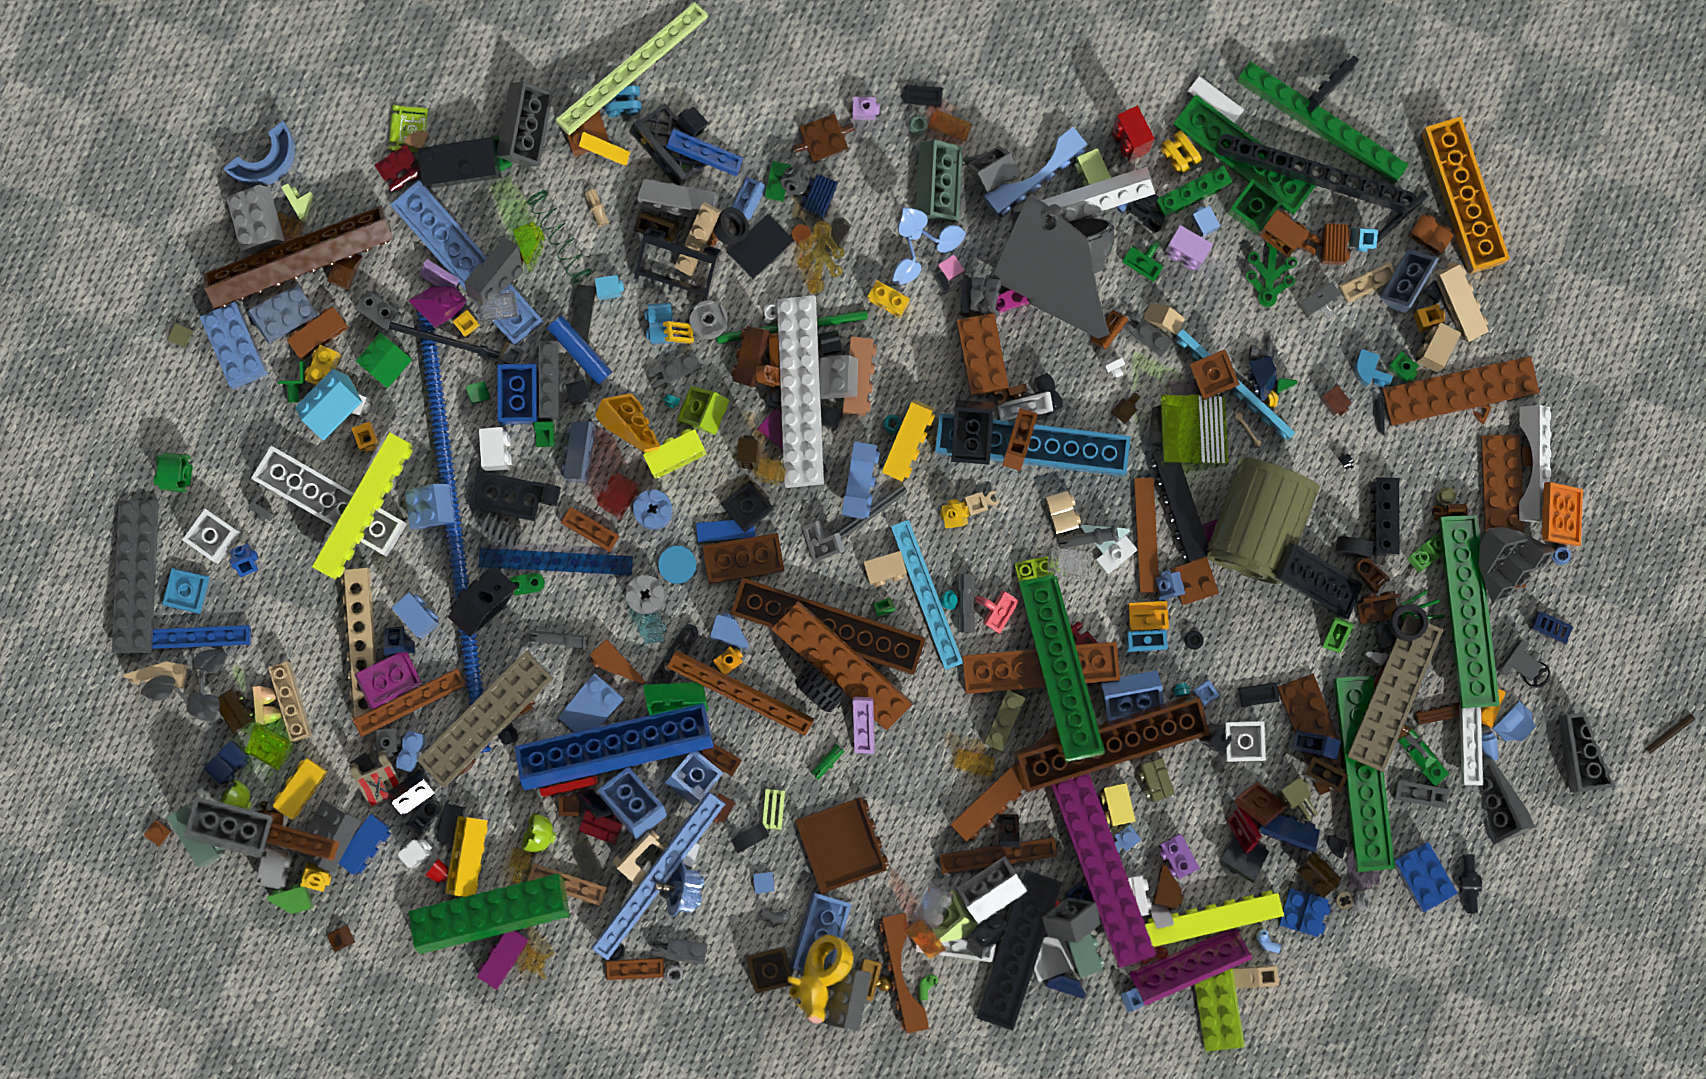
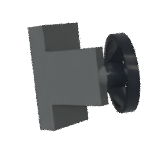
[1497,639,1551,688]

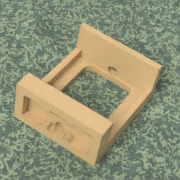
[612,830,668,886]

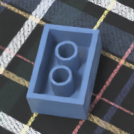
[598,767,667,839]

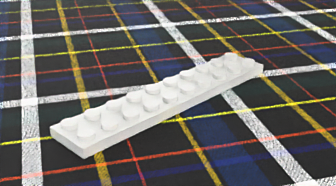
[777,295,824,488]

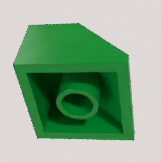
[355,332,412,389]

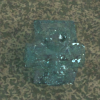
[638,612,666,644]

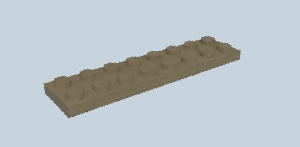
[1347,614,1443,772]
[417,651,554,788]

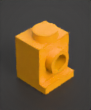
[1413,304,1445,333]
[351,422,380,453]
[713,647,743,675]

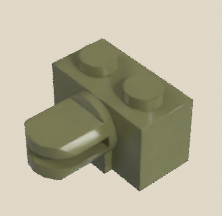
[1276,777,1318,821]

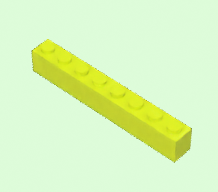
[312,432,413,580]
[1145,890,1284,947]

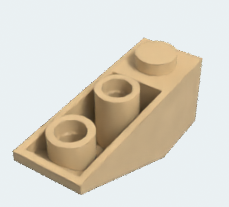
[123,662,189,691]
[1233,964,1279,989]

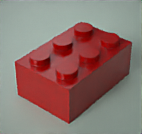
[1111,105,1155,162]

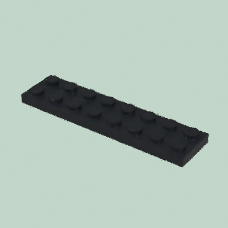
[976,869,1063,1031]

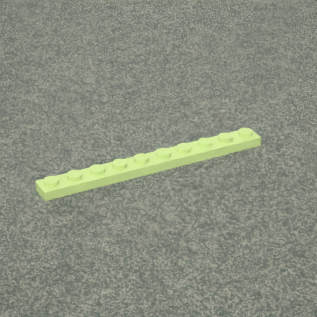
[556,2,708,135]

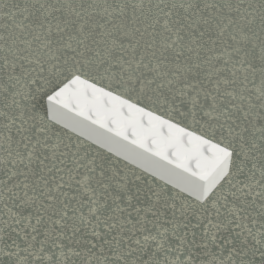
[251,446,407,557]

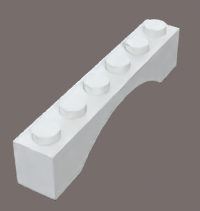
[1519,405,1551,522]

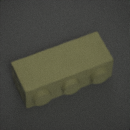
[984,690,1025,752]

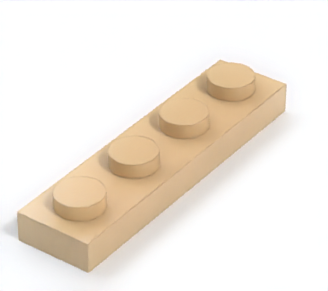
[674,202,721,276]

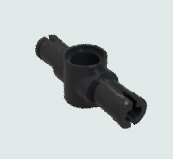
[1459,854,1482,914]

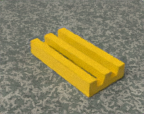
[663,321,694,344]

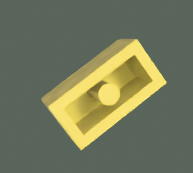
[1100,783,1135,826]

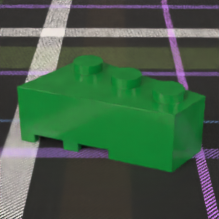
[643,682,709,715]

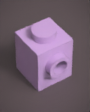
[853,97,879,120]

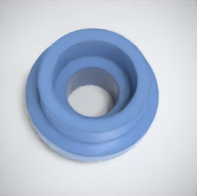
[1551,546,1571,565]

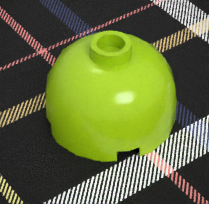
[220,779,252,810]
[522,813,556,853]

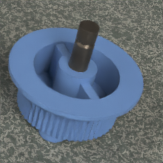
[654,862,704,916]

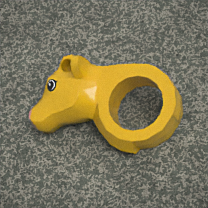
[787,935,853,1024]

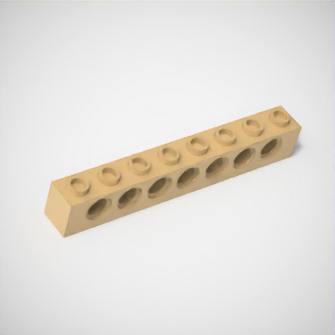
[341,568,380,719]

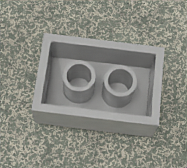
[226,185,284,253]
[957,856,1027,923]

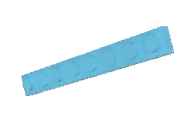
[1176,329,1296,440]
[891,520,963,670]

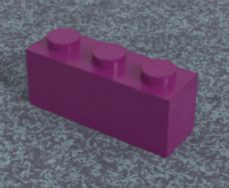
[477,930,530,990]

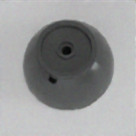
[1069,218,1114,274]

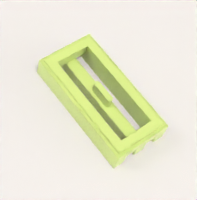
[763,789,785,830]

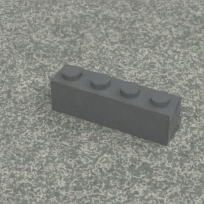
[539,341,560,420]

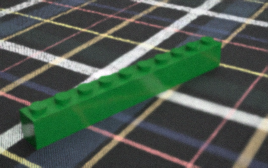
[1237,61,1409,185]

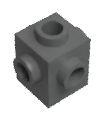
[780,164,811,196]
[374,728,403,757]

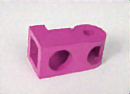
[995,290,1029,313]

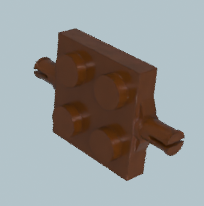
[793,113,855,163]

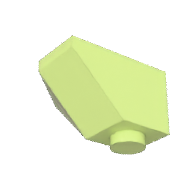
[931,890,979,943]

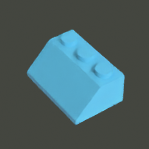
[295,369,362,440]

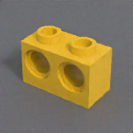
[867,280,910,318]

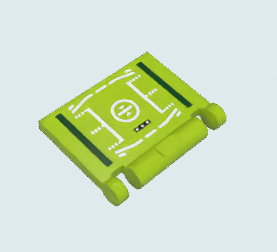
[388,105,428,153]

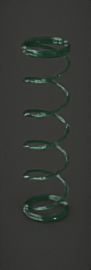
[527,190,593,283]

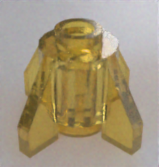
[518,943,555,980]

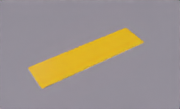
[579,132,630,166]

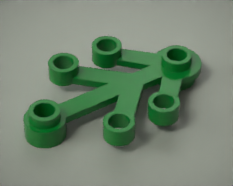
[1245,242,1297,308]

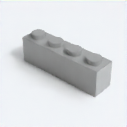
[637,179,719,219]

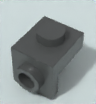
[248,492,275,522]

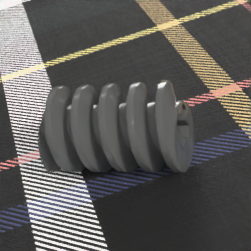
[480,512,525,550]

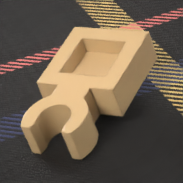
[963,491,999,516]

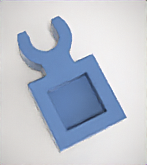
[1114,824,1141,853]

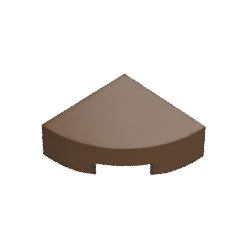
[404,131,429,149]

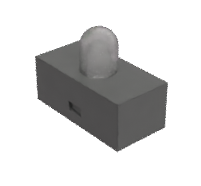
[1299,282,1341,318]

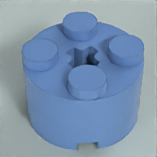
[633,490,673,530]

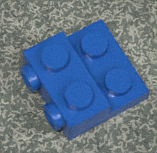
[1279,888,1331,937]

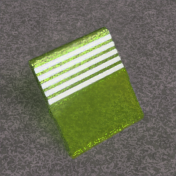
[1161,394,1229,465]

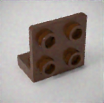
[1356,590,1401,624]

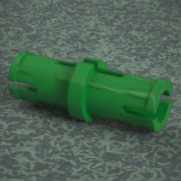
[810,744,845,780]

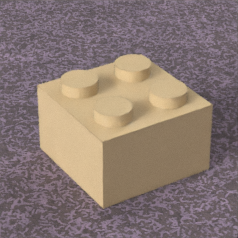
[1416,323,1461,372]

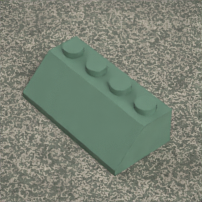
[916,140,963,222]

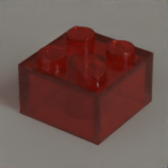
[597,473,640,521]

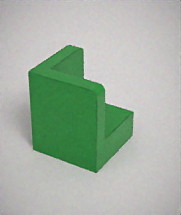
[534,422,555,447]

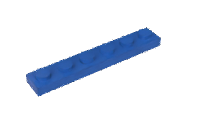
[152,625,251,649]

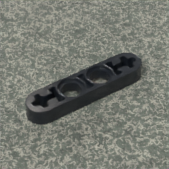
[651,624,699,685]

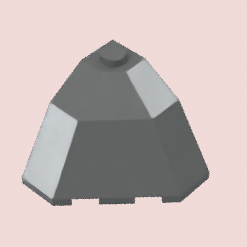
[1479,527,1555,603]

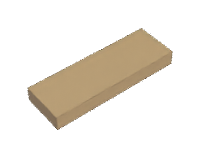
[1339,262,1395,303]

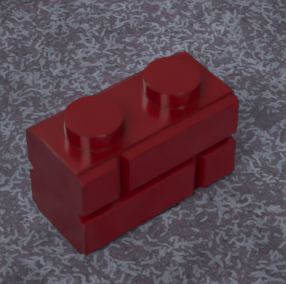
[579,810,624,845]

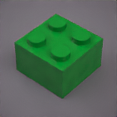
[1227,179,1283,236]

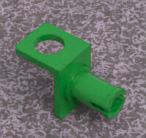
[277,361,306,403]

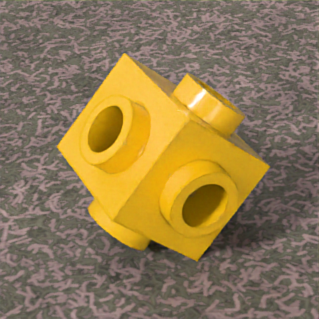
[940,499,969,529]

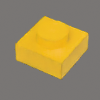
[452,310,480,337]

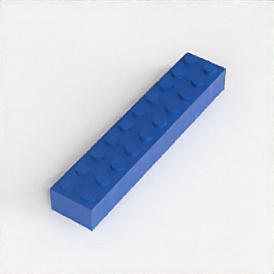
[515,703,714,790]

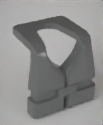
[970,277,1002,316]

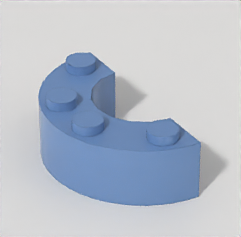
[223,121,295,187]
[842,441,880,519]

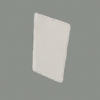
[1150,904,1174,929]

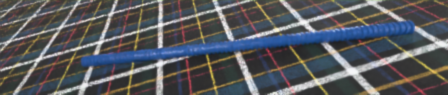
[415,308,492,753]

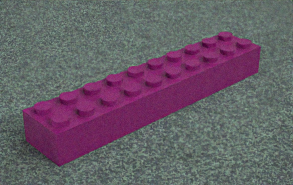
[1050,773,1156,969]

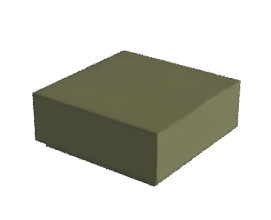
[167,323,194,348]

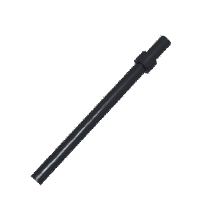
[389,322,501,360]

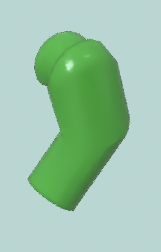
[918,974,938,1000]

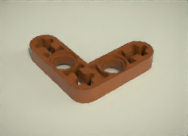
[756,332,781,388]

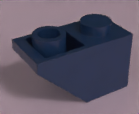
[1246,356,1277,401]

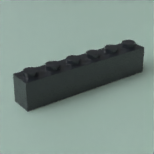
[1150,446,1209,563]

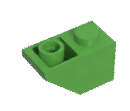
[267,883,314,914]

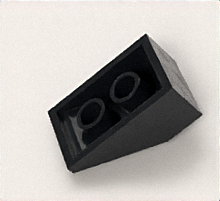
[951,400,994,465]

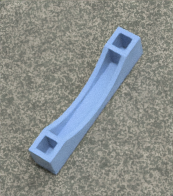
[983,127,1087,217]

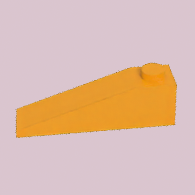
[595,393,660,452]

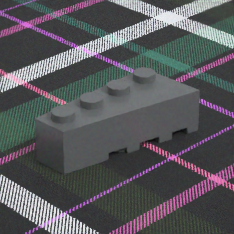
[1558,712,1615,793]

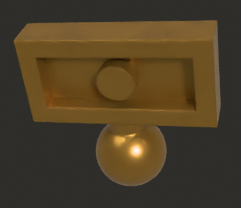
[859,958,892,1001]

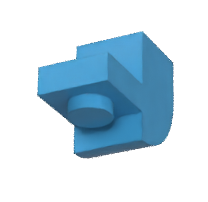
[1354,349,1393,387]

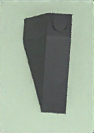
[1479,758,1535,845]

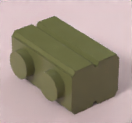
[1138,758,1175,802]

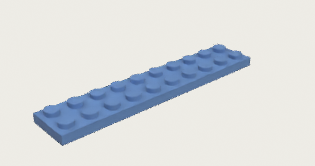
[390,180,544,346]

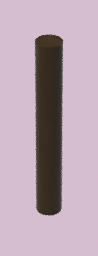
[1645,713,1695,754]

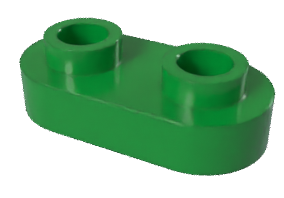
[510,573,545,596]

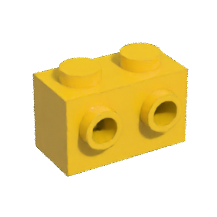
[304,345,341,386]

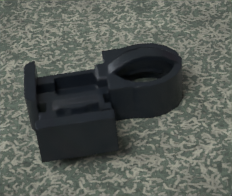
[1127,194,1166,232]

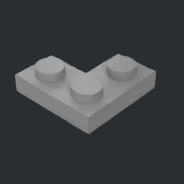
[802,521,845,563]

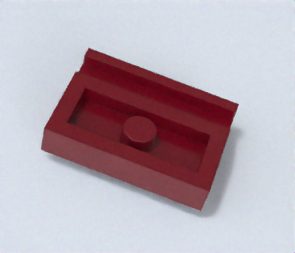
[1226,806,1262,853]

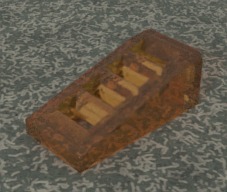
[276,211,305,239]

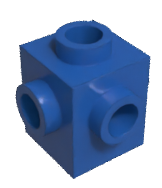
[229,543,259,577]

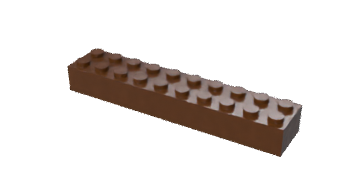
[203,205,393,308]
[730,578,926,676]
[1012,694,1210,792]

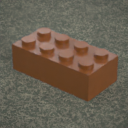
[956,313,1009,397]

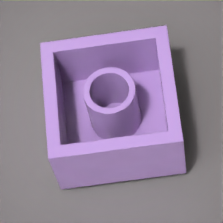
[1165,225,1213,271]

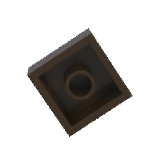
[746,946,793,994]

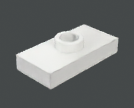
[1096,535,1138,574]

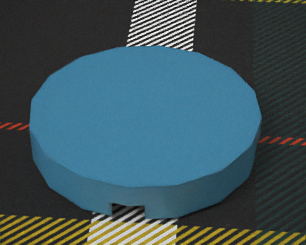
[658,546,697,584]

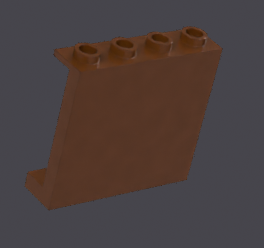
[795,797,889,894]

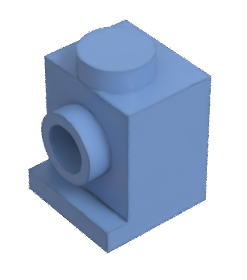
[1156,570,1186,601]

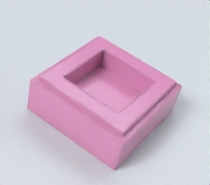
[938,255,964,282]

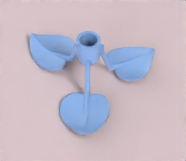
[892,207,966,285]

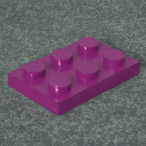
[354,653,422,709]

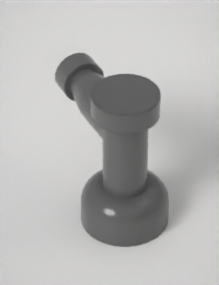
[1249,335,1278,361]

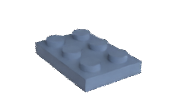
[248,285,318,344]

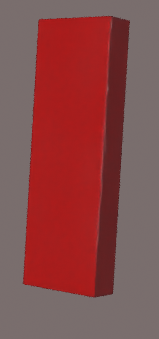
[540,776,599,797]

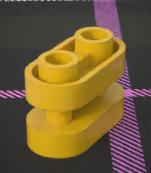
[1160,130,1202,174]

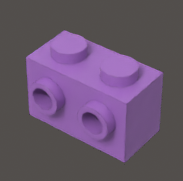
[1158,834,1200,879]

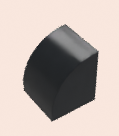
[819,330,842,356]

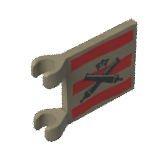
[349,750,401,809]

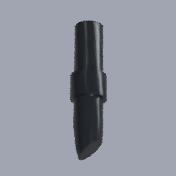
[1375,399,1385,435]

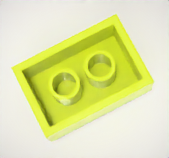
[643,429,707,479]

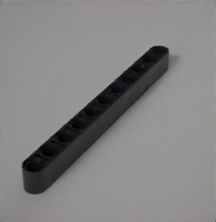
[1215,134,1417,213]

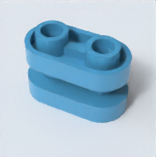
[604,86,642,117]

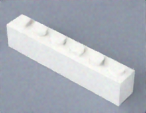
[1041,167,1155,222]

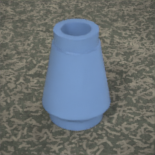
[1482,732,1499,761]

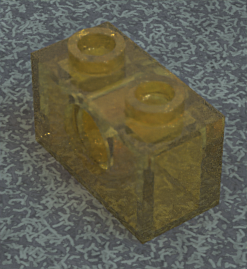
[756,458,786,486]

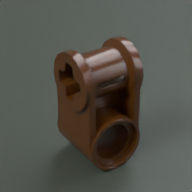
[1354,559,1390,594]

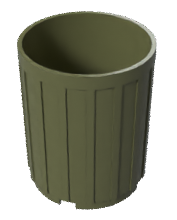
[1207,457,1320,585]

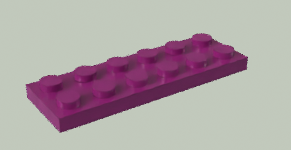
[1129,927,1252,1006]

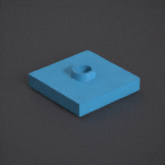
[162,568,210,614]

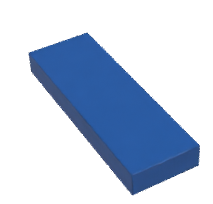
[696,520,755,543]

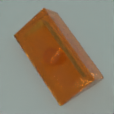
[906,920,946,959]

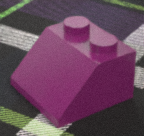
[409,286,467,328]

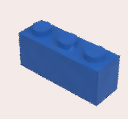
[338,814,391,875]

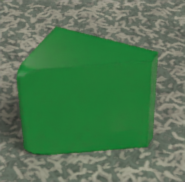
[1275,378,1298,394]
[465,381,491,405]

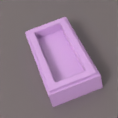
[420,259,459,288]

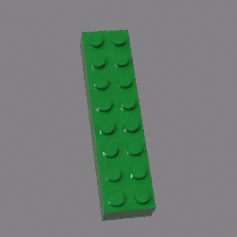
[408,873,570,954]

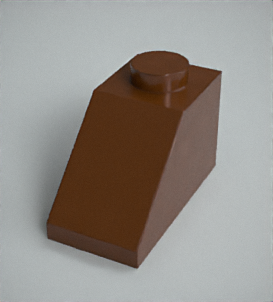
[327,254,363,291]
[1153,865,1184,909]

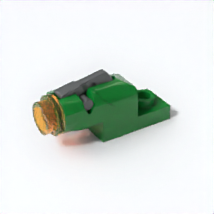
[1397,724,1449,787]

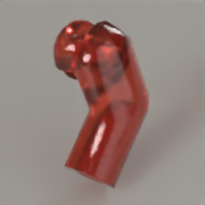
[1141,946,1168,965]

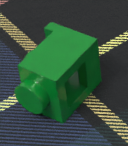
[1387,351,1419,382]

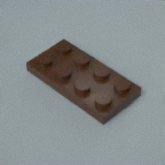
[703,533,785,584]

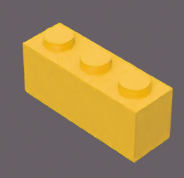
[273,758,328,820]

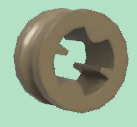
[1335,892,1354,910]

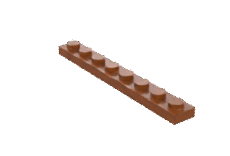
[667,650,814,736]

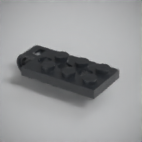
[469,470,561,522]

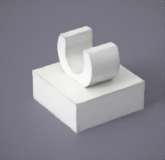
[1101,355,1125,378]

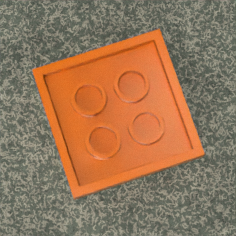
[1541,482,1583,546]

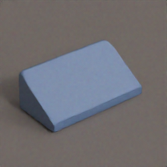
[731,177,766,220]

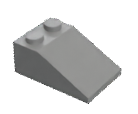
[819,355,858,399]

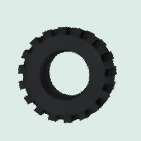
[794,663,846,713]

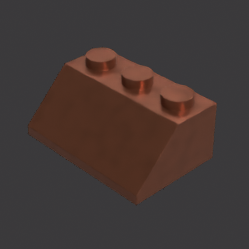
[731,325,770,387]

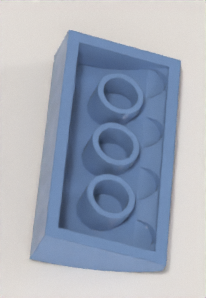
[790,892,852,972]

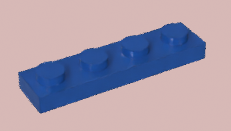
[666,129,743,176]

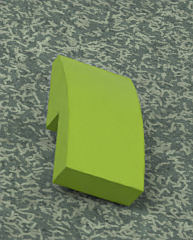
[1015,555,1058,582]

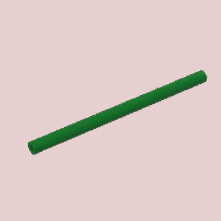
[717,310,868,344]

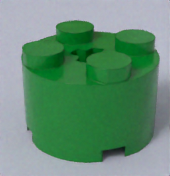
[153,452,193,493]

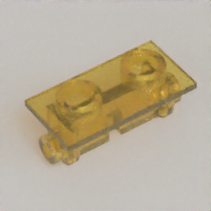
[954,749,996,777]

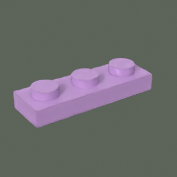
[853,697,875,754]

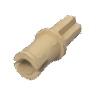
[585,189,609,227]

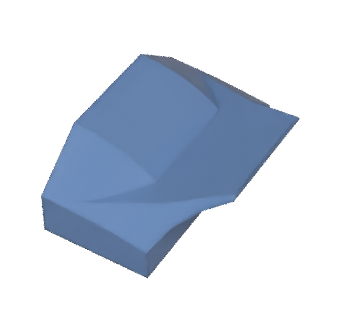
[1492,701,1536,742]

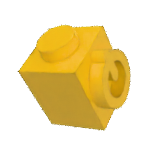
[301,862,332,892]

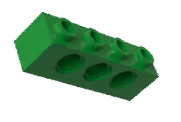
[1155,165,1233,219]

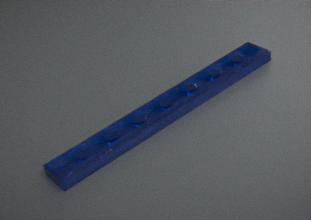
[479,548,633,576]

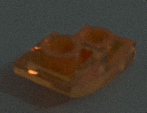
[928,109,973,142]

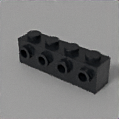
[1370,477,1400,556]

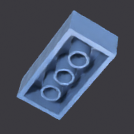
[200,302,269,389]

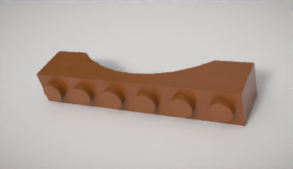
[879,912,930,1034]

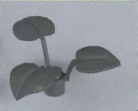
[140,649,226,723]

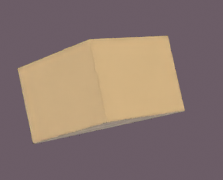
[1143,303,1185,336]

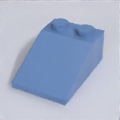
[558,673,625,732]

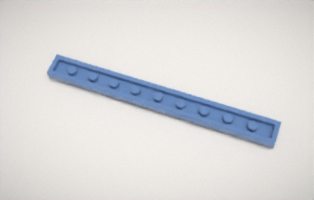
[591,791,725,960]

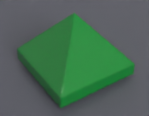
[873,598,895,617]

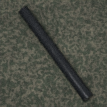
[1377,191,1429,243]

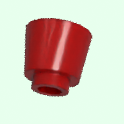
[425,858,449,883]

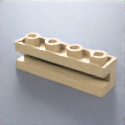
[1433,262,1489,342]
[268,662,313,742]

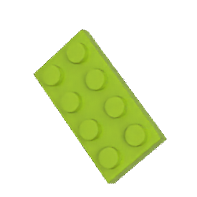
[1195,968,1245,1052]

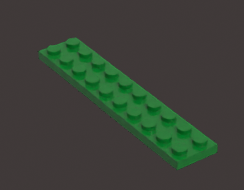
[1438,515,1500,709]
[1019,574,1104,762]
[1334,675,1395,872]

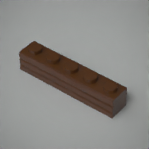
[1415,702,1460,725]

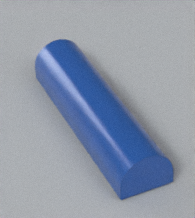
[547,315,613,385]

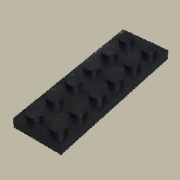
[1275,542,1363,620]

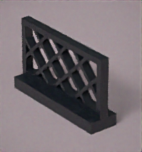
[629,104,708,186]

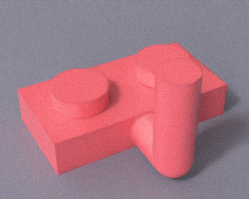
[975,590,1019,634]

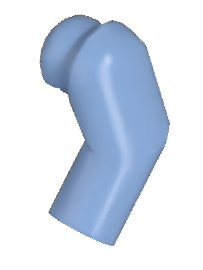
[1256,929,1281,954]

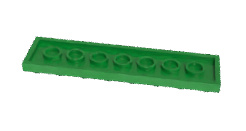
[1173,95,1316,216]

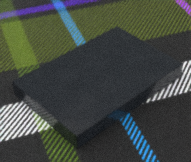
[727,214,794,280]

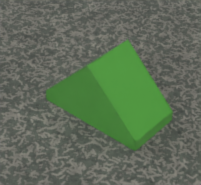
[1322,617,1354,653]

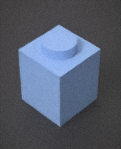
[1191,206,1220,237]

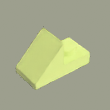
[281,183,314,223]

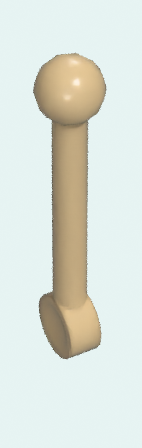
[1235,413,1261,447]

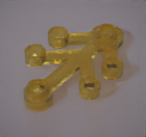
[797,221,845,294]

